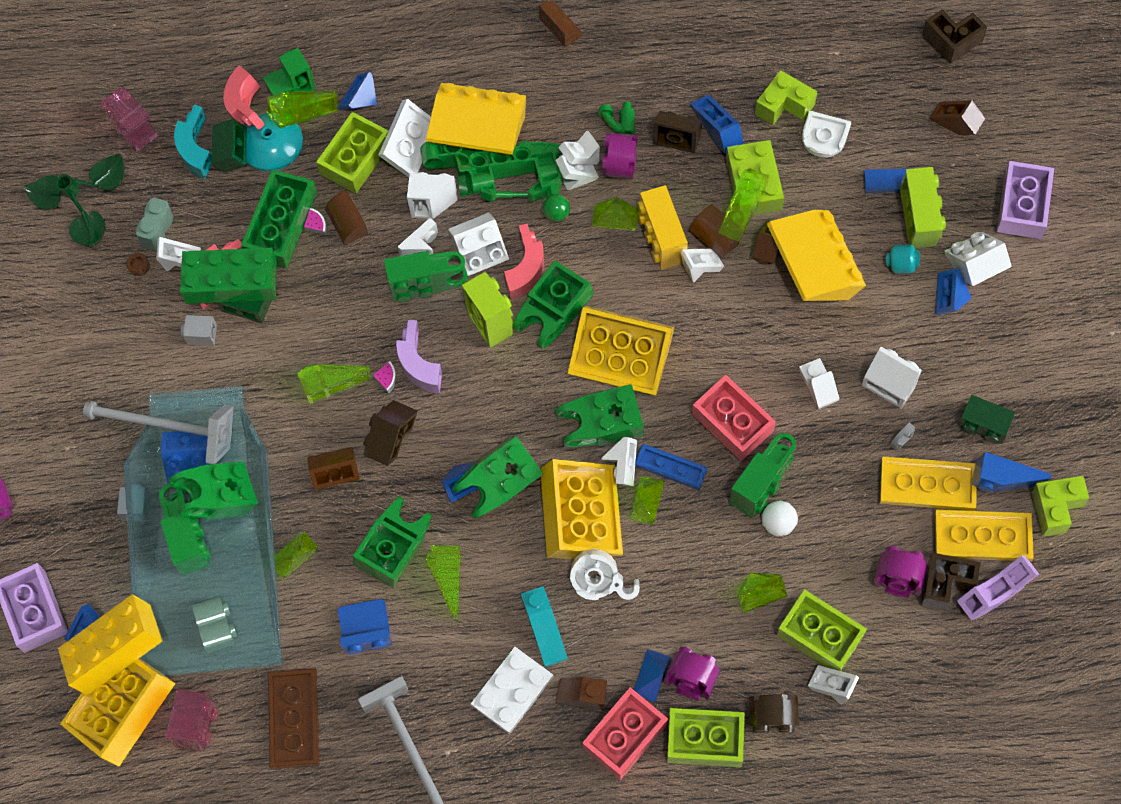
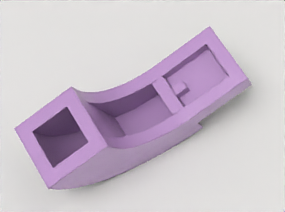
[396,320,442,393]
[957,555,1039,621]

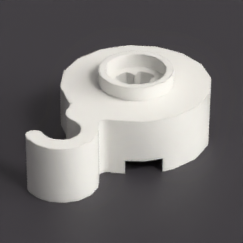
[570,549,640,600]

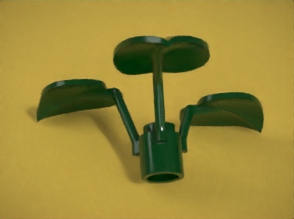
[24,154,124,247]

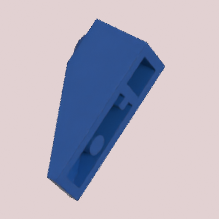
[690,95,744,153]
[971,452,1052,492]

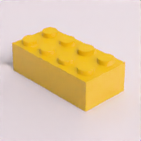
[58,594,162,695]

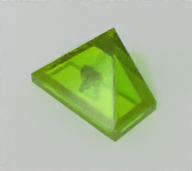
[592,197,639,231]
[631,476,665,525]
[268,531,319,580]
[736,573,788,613]

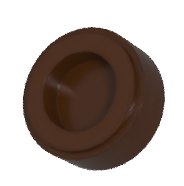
[126,253,150,276]

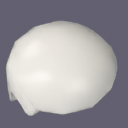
[761,500,798,537]

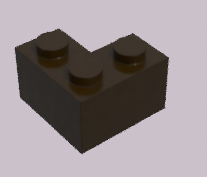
[922,9,987,64]
[363,400,418,466]
[921,553,981,611]

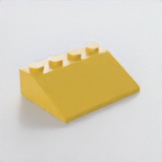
[426,83,526,155]
[767,210,866,301]
[568,306,674,395]
[540,459,623,559]
[60,658,175,766]

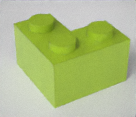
[755,70,817,125]
[1031,476,1089,536]

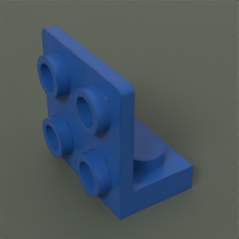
[161,431,211,484]

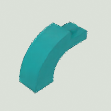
[174,105,212,179]

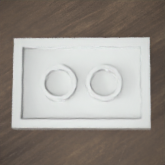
[378,99,431,177]
[471,647,554,735]

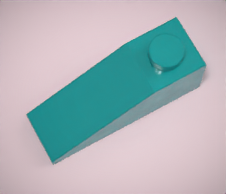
[521,586,568,667]

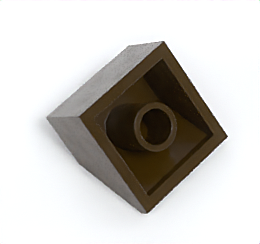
[653,111,702,154]

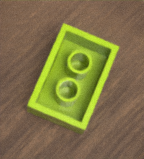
[316,112,389,194]
[726,140,784,218]
[900,167,946,248]
[462,271,514,348]
[777,589,867,671]
[667,708,745,768]

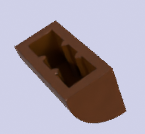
[538,0,582,48]
[325,190,368,246]
[689,204,745,258]
[307,447,360,490]

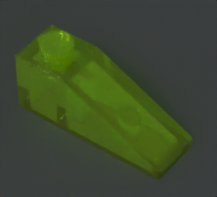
[267,90,338,128]
[719,168,770,242]
[297,364,373,404]
[426,546,461,622]

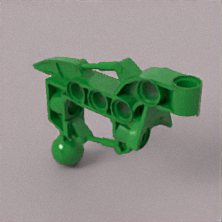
[420,141,570,222]

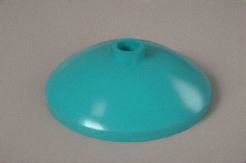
[244,112,303,172]

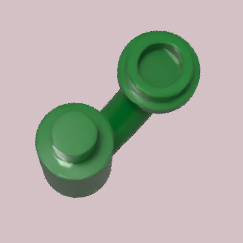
[597,101,636,135]

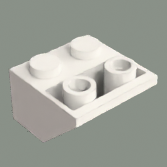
[407,172,458,219]
[448,213,509,276]
[944,232,1012,286]
[862,347,922,409]

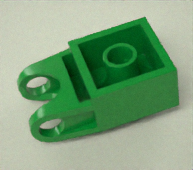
[384,250,468,303]
[513,260,594,349]
[555,384,644,448]
[729,433,796,519]
[452,436,543,519]
[168,462,258,520]
[159,483,212,575]
[353,497,432,589]

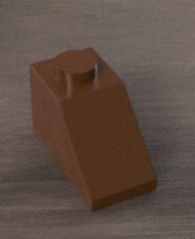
[930,100,986,135]
[753,220,780,264]
[556,677,608,711]

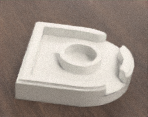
[802,111,851,157]

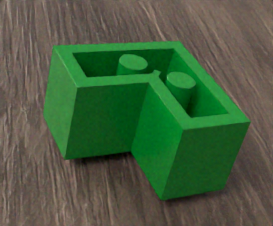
[263,48,316,108]

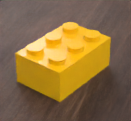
[637,185,688,270]

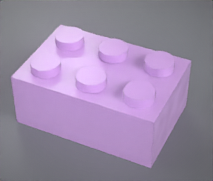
[997,161,1054,239]
[0,563,68,653]

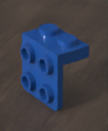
[338,599,392,655]

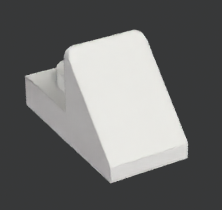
[559,131,600,165]
[556,155,599,190]
[398,218,438,256]
[156,237,201,271]
[680,249,724,283]
[799,358,839,409]
[601,437,637,486]
[808,665,859,704]

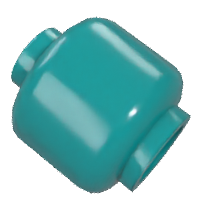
[886,244,920,274]

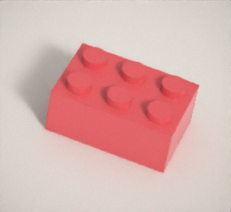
[692,375,776,461]
[582,687,668,781]

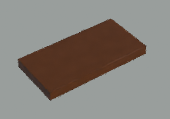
[268,668,320,770]

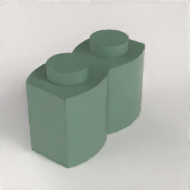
[136,197,173,251]
[192,596,237,654]

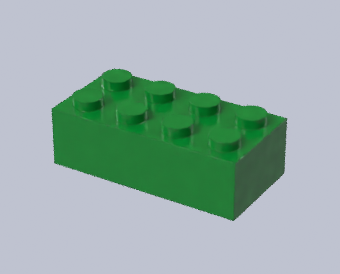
[241,169,317,269]
[180,248,277,304]

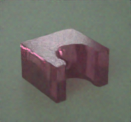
[101,86,158,152]

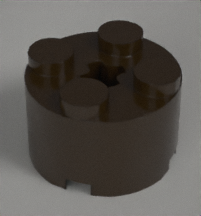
[748,694,799,733]

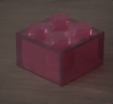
[165,689,217,752]

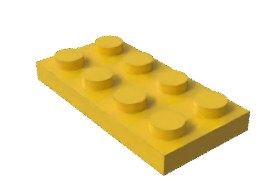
[880,457,977,511]
[935,510,1033,562]

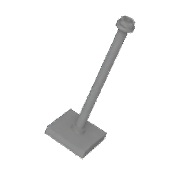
[83,401,234,464]
[358,676,444,804]

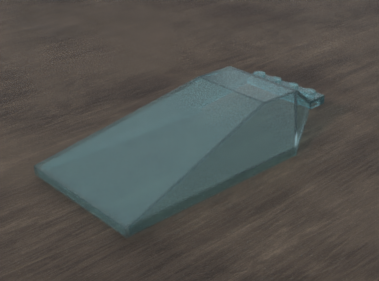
[124,386,283,676]

